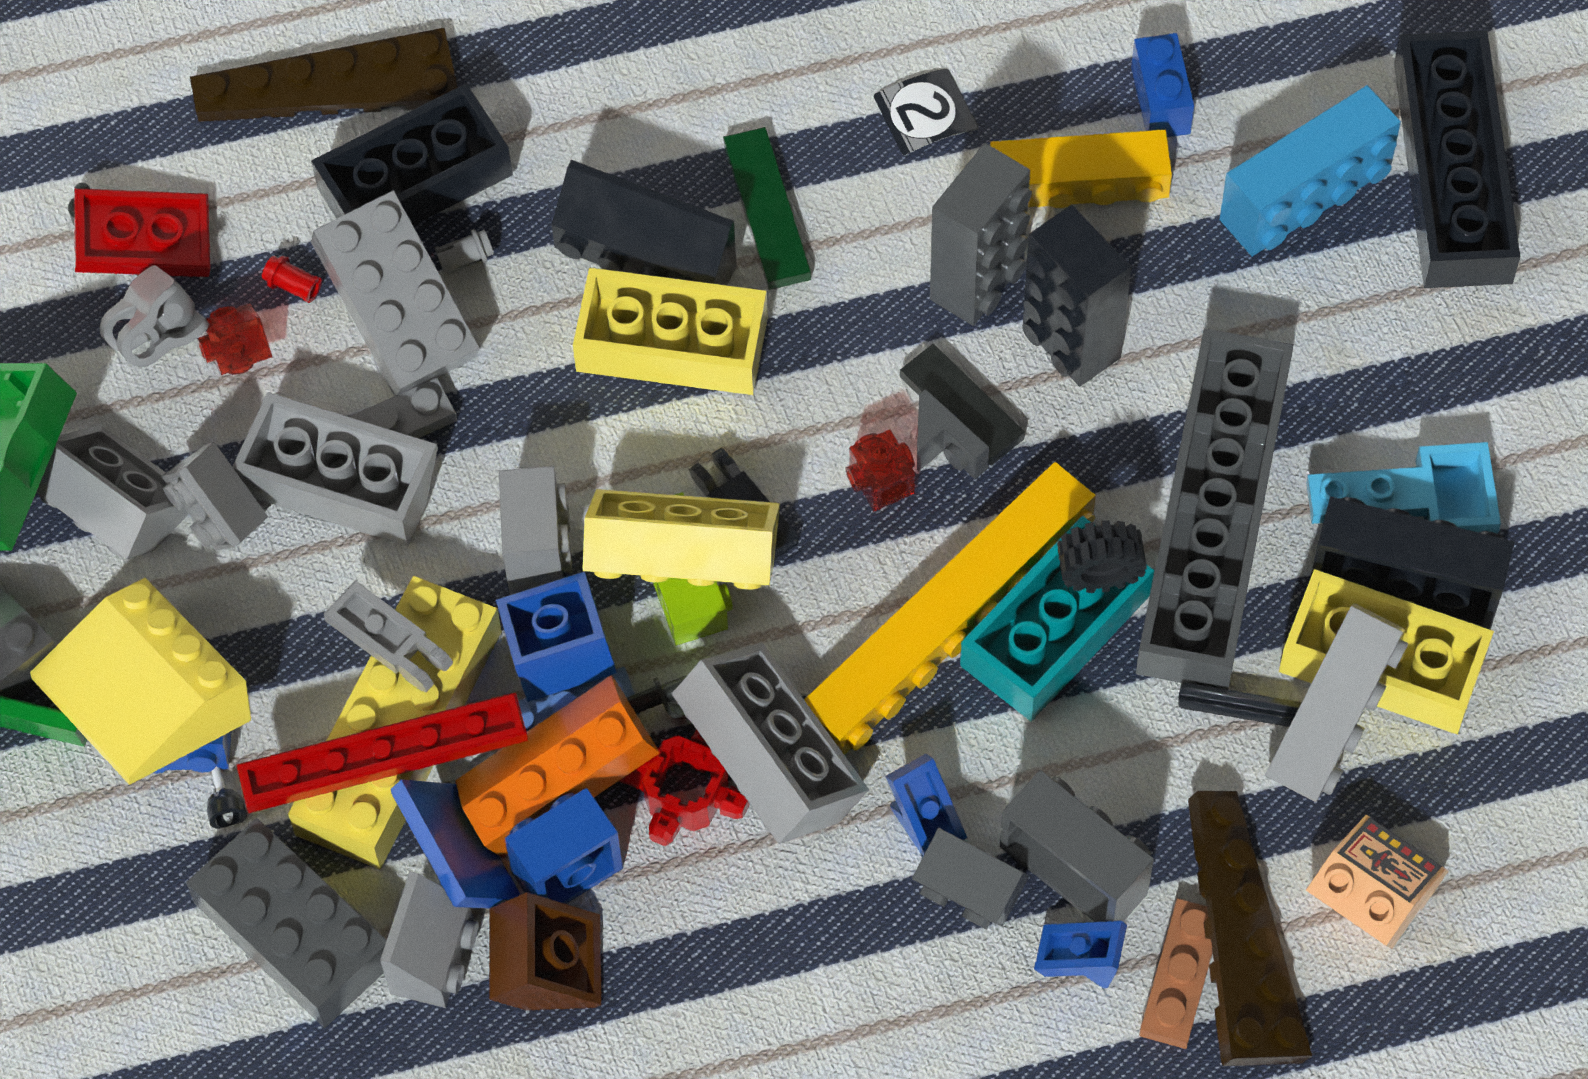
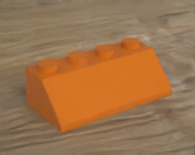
[455,675,660,858]

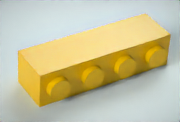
[990,130,1172,208]

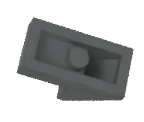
[917,389,989,479]

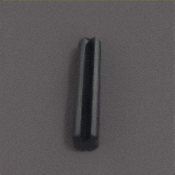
[1178,683,1302,727]

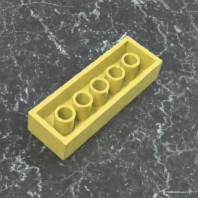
[288,576,502,870]

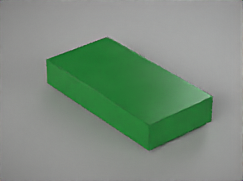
[0,696,87,747]

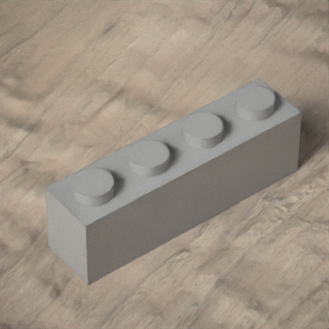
[1265,603,1409,802]

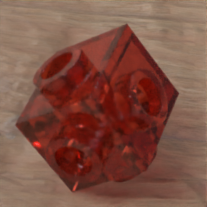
[197,303,272,375]
[845,429,915,512]

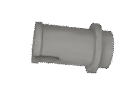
[435,228,494,274]

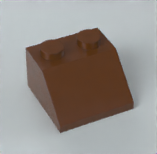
[489,892,601,1010]

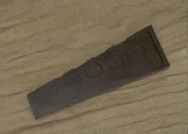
[190,27,458,122]
[1188,791,1312,1066]

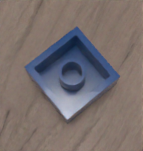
[496,571,617,702]
[505,788,623,904]

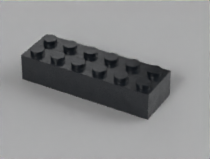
[1394,31,1520,288]

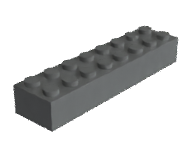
[1136,328,1294,690]

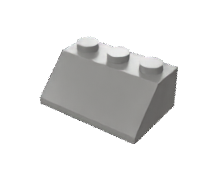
[36,425,188,559]

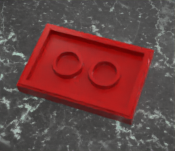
[74,188,211,277]

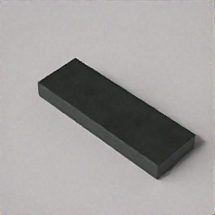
[900,344,1025,466]

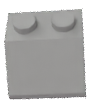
[380,871,479,1008]

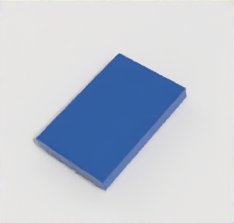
[390,779,521,909]

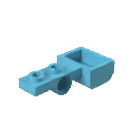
[1306,442,1501,534]

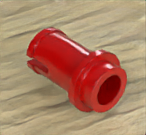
[262,256,322,303]

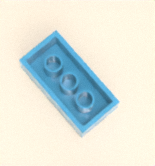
[1219,85,1401,256]

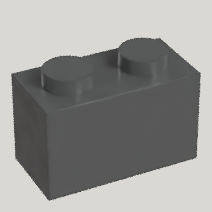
[912,828,1029,930]

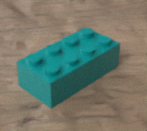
[960,515,1154,722]

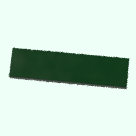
[723,127,811,290]

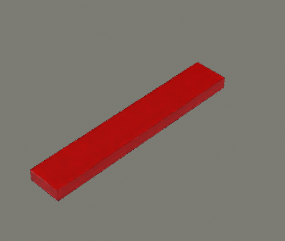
[236,692,528,813]

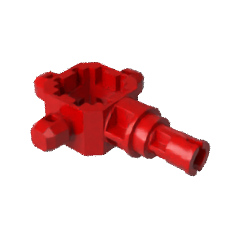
[619,729,750,846]

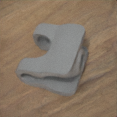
[100,265,210,367]

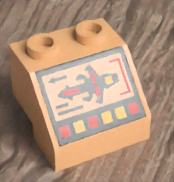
[1306,815,1449,949]

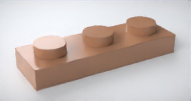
[1139,898,1213,1049]

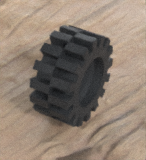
[1057,520,1147,593]

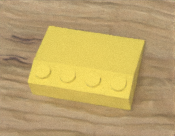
[30,578,251,785]

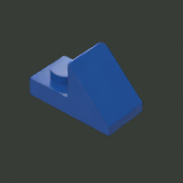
[885,753,968,856]
[1034,921,1127,988]

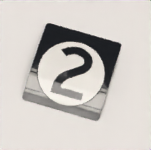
[873,69,978,155]

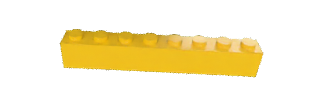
[804,462,1096,755]

